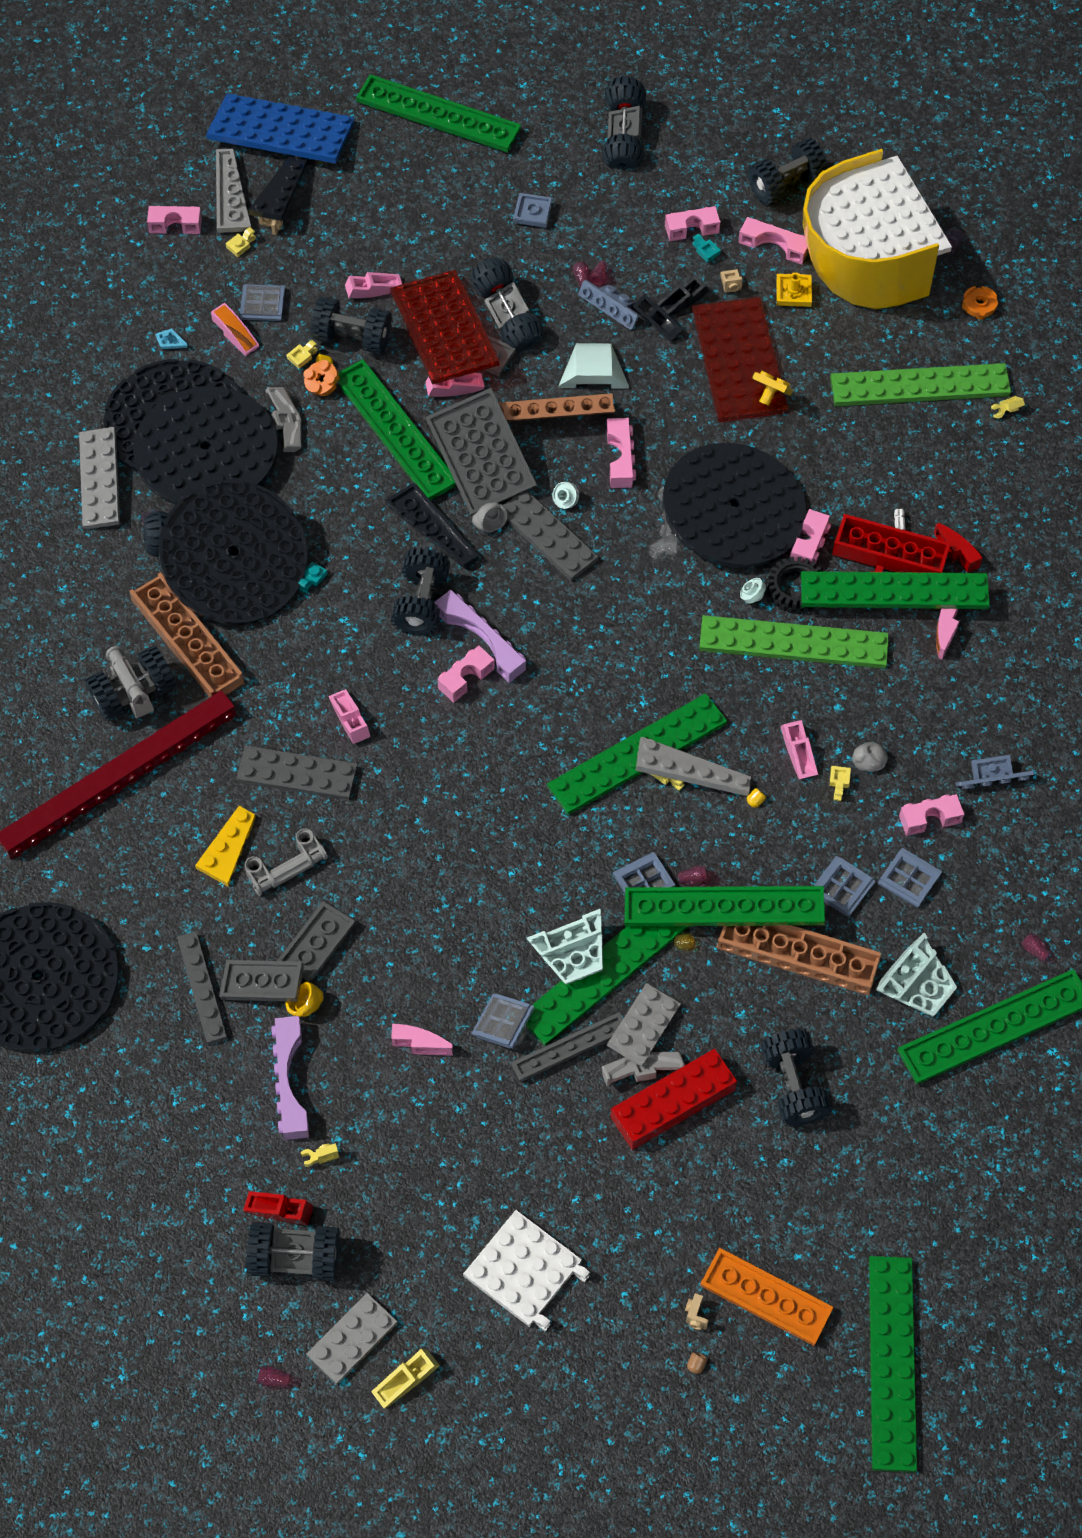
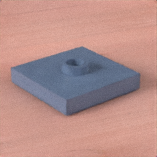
[513,193,553,228]

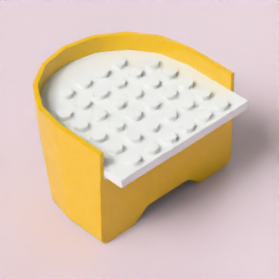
[803,149,952,309]

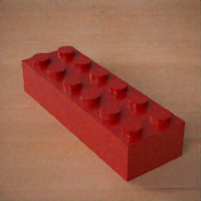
[832,514,951,573]
[610,1048,737,1150]

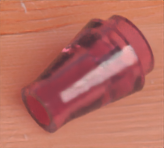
[589,261,607,286]
[572,262,589,288]
[678,864,707,884]
[1021,932,1050,962]
[257,1365,290,1387]

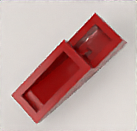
[934,523,982,573]
[243,1191,313,1226]

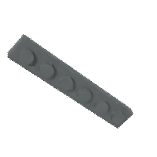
[177,931,227,1045]
[511,1012,623,1082]

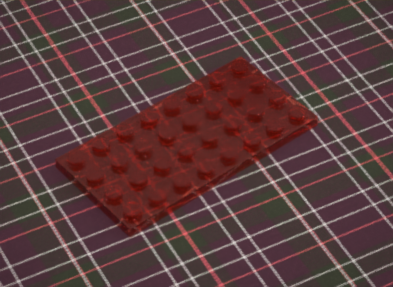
[390,270,500,385]
[692,297,788,422]

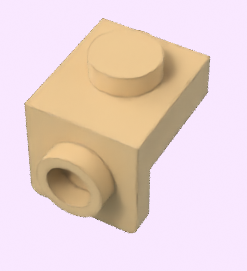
[258,217,282,235]
[720,269,743,292]
[685,1293,709,1330]

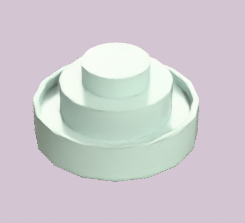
[552,482,579,509]
[740,578,766,604]

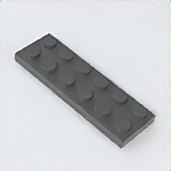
[503,491,598,581]
[236,746,357,800]

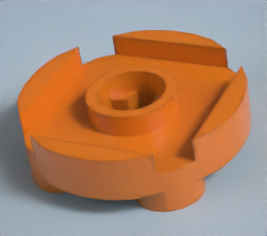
[962,286,998,320]
[304,360,339,396]

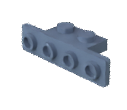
[578,280,639,330]
[956,755,1035,789]

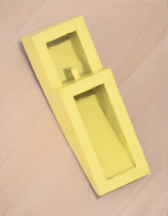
[371,1349,440,1409]

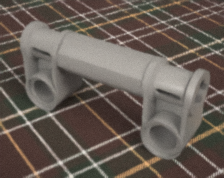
[106,646,154,719]
[245,828,328,896]

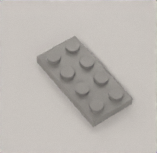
[607,983,681,1067]
[306,1293,398,1385]

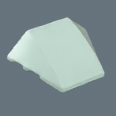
[559,343,629,389]
[526,909,603,985]
[876,932,957,1017]

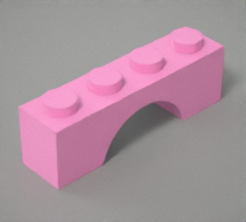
[739,217,809,264]
[607,418,636,488]

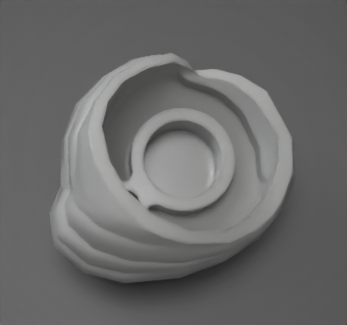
[472,502,508,533]
[852,742,888,772]

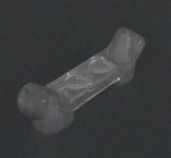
[649,486,678,561]

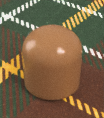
[687,1352,708,1374]

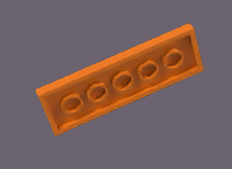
[700,1248,833,1346]

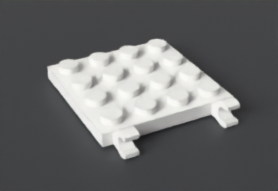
[463,1210,590,1331]

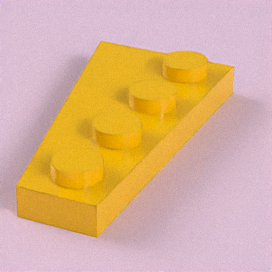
[195,806,256,887]

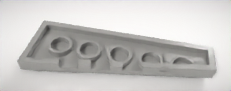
[216,149,251,233]
[636,737,751,796]

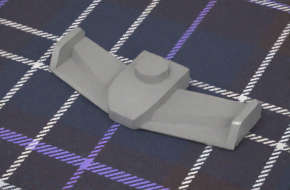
[266,387,302,452]
[602,1052,685,1086]

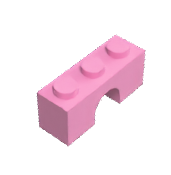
[147,206,202,234]
[665,206,720,241]
[791,509,831,564]
[438,646,495,703]
[899,794,964,836]

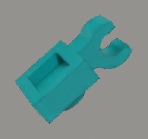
[692,234,721,263]
[298,562,327,593]

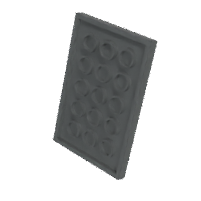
[425,388,537,516]

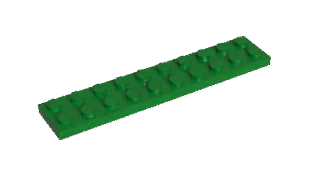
[356,74,521,153]
[337,359,457,500]
[801,571,989,609]
[547,693,727,815]
[624,886,825,926]
[526,926,690,1046]
[897,969,1082,1085]
[869,1256,917,1473]

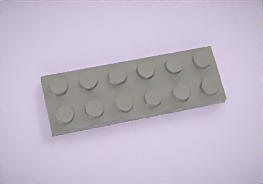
[79,427,120,530]

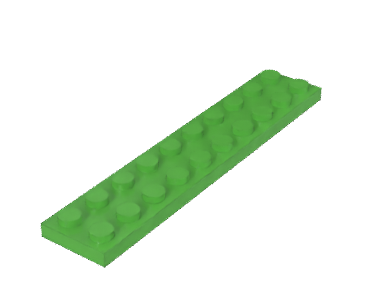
[830,363,1011,406]
[699,615,888,669]

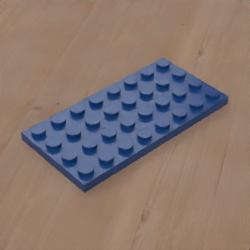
[206,93,354,164]

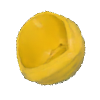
[285,982,324,1017]

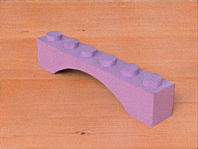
[434,590,526,683]
[272,1016,309,1140]

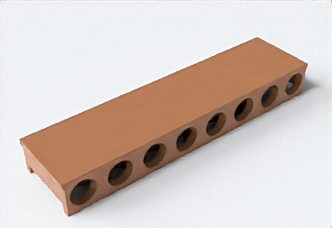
[498,394,615,422]
[129,572,245,698]
[716,925,881,996]

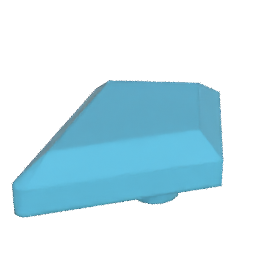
[155,328,188,349]

